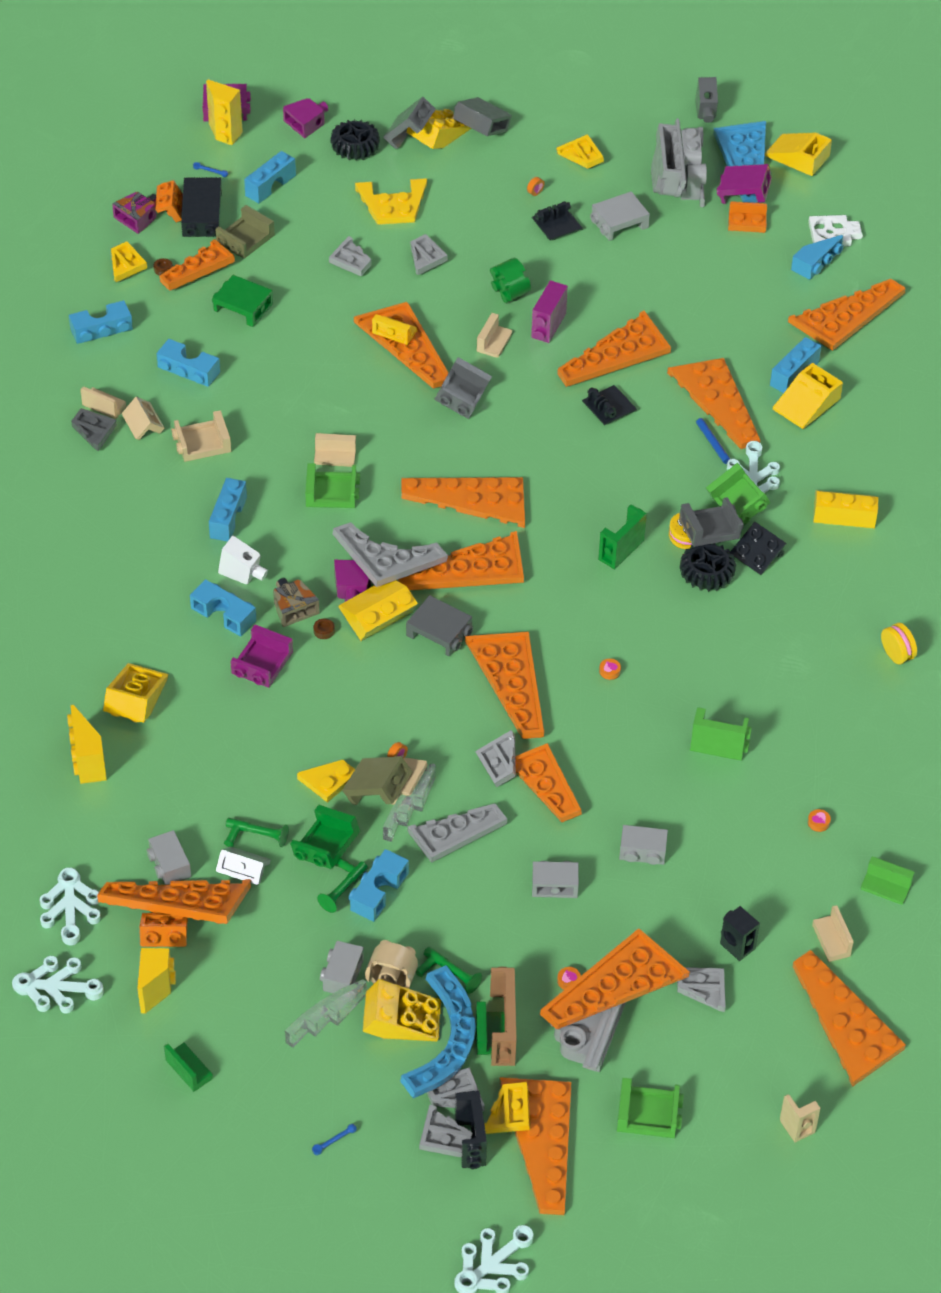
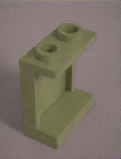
[216,205,275,259]
[342,756,413,805]

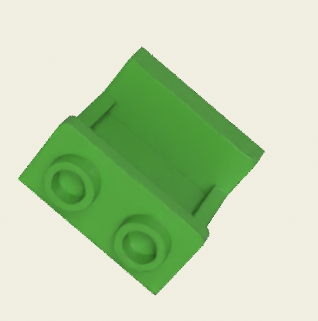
[706,462,770,525]
[305,463,360,508]
[690,707,752,761]
[617,1078,684,1138]

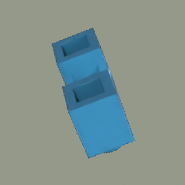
[244,151,296,204]
[68,300,133,344]
[770,337,821,393]
[156,339,220,387]
[209,477,247,542]
[190,579,256,637]
[349,849,409,922]

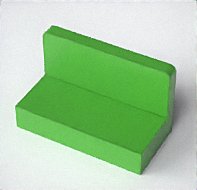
[861,856,915,905]

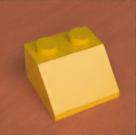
[137,948,176,1013]

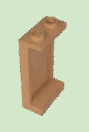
[490,966,516,1066]

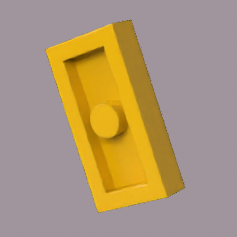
[372,314,417,345]

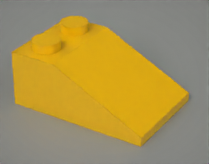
[103,663,168,723]

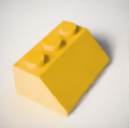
[206,79,243,145]
[813,490,878,529]
[338,580,418,641]

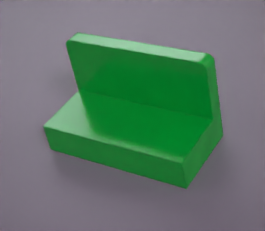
[476,1002,505,1055]
[164,1043,213,1092]

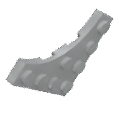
[333,522,448,587]

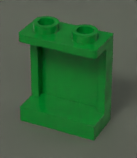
[212,275,273,327]
[598,504,647,570]
[290,805,360,869]

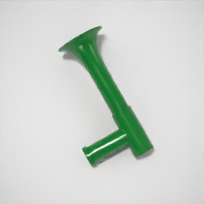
[224,817,289,847]
[317,858,368,913]
[415,947,482,994]

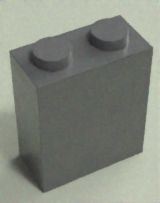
[453,97,512,136]

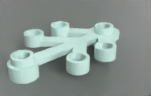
[727,441,780,493]
[40,868,101,946]
[12,956,104,1014]
[454,1225,533,1293]

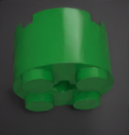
[490,257,531,303]

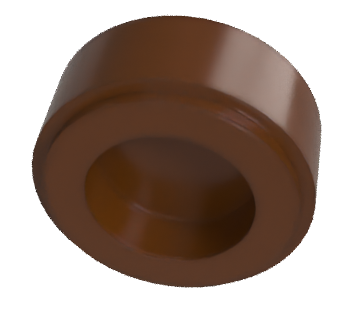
[153,258,173,276]
[313,618,335,639]

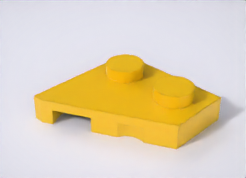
[111,241,147,282]
[484,1082,530,1134]

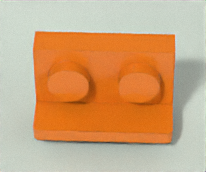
[155,180,183,222]
[728,202,767,233]
[140,913,188,947]

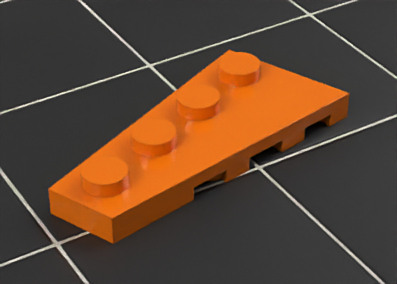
[159,239,235,291]
[515,743,582,823]

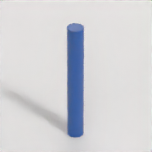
[696,418,730,464]

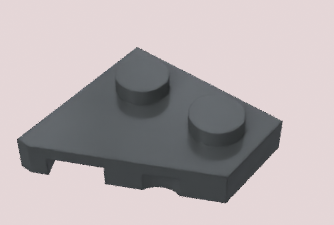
[71,408,117,451]

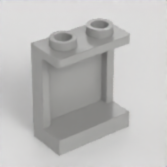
[590,192,650,241]

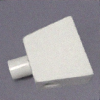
[218,536,268,584]

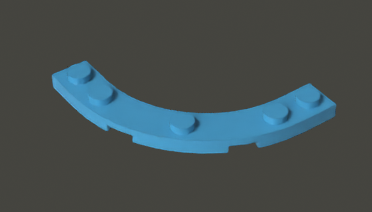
[400,965,475,1099]

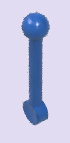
[193,162,228,177]
[312,1124,357,1155]

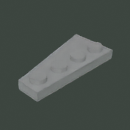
[408,803,507,863]

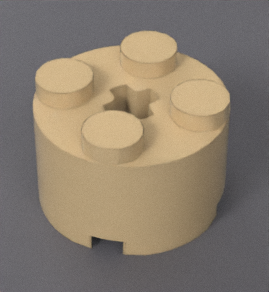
[365,940,418,989]

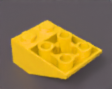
[406,109,472,149]
[764,133,832,176]
[773,363,843,429]
[67,705,107,784]
[363,979,441,1041]

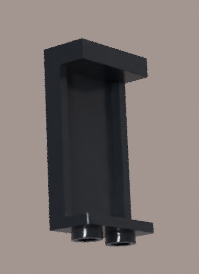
[181,177,222,237]

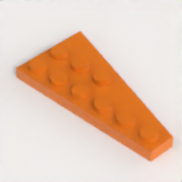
[354,302,448,389]
[558,310,671,387]
[401,477,525,528]
[398,531,524,590]
[465,632,544,739]
[97,879,251,924]
[792,950,906,1087]

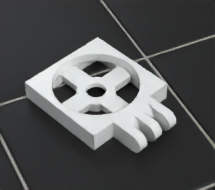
[808,215,863,246]

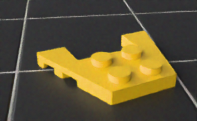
[355,178,427,225]

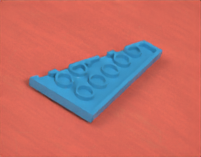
[713,121,766,203]

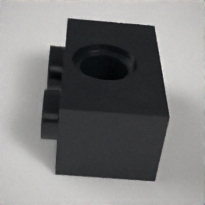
[720,906,760,962]

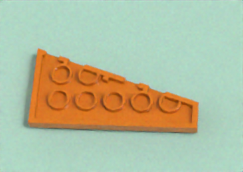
[788,279,906,351]
[667,358,761,449]
[540,928,690,1029]
[499,1077,571,1215]

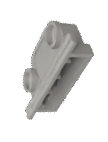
[651,118,686,198]
[681,127,707,207]
[550,1002,626,1072]

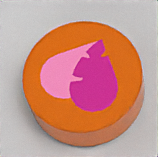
[527,177,545,196]
[599,659,621,680]
[387,742,408,758]
[808,809,831,832]
[557,967,581,990]

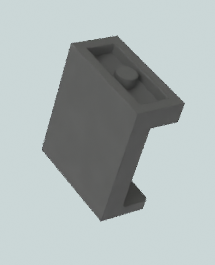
[383,96,436,149]
[434,357,492,419]
[679,497,743,547]
[406,595,473,657]

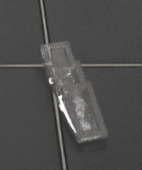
[383,763,436,842]
[285,980,367,1048]

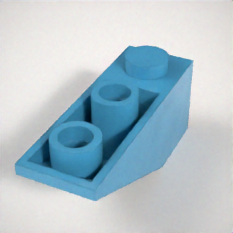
[791,235,844,280]

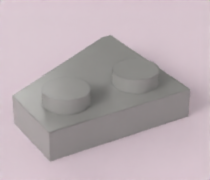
[410,234,448,275]
[329,236,371,276]
[475,730,516,787]
[677,967,725,1012]
[427,1068,485,1111]
[419,1105,472,1157]

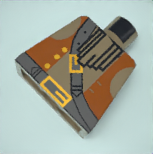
[273,578,319,627]

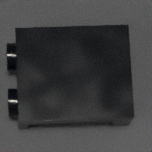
[455,1090,487,1169]

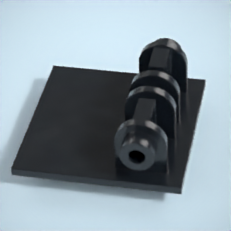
[532,201,582,240]
[582,385,637,425]
[730,521,787,575]

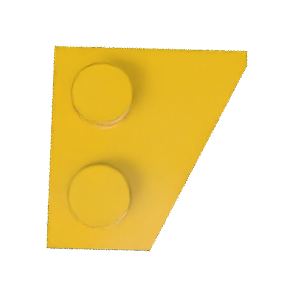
[556,134,604,169]
[297,759,355,803]

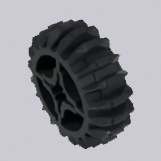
[331,119,380,161]
[680,543,736,592]

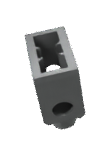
[695,77,718,123]

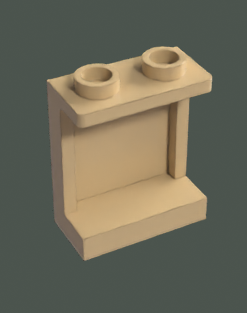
[171,410,231,462]

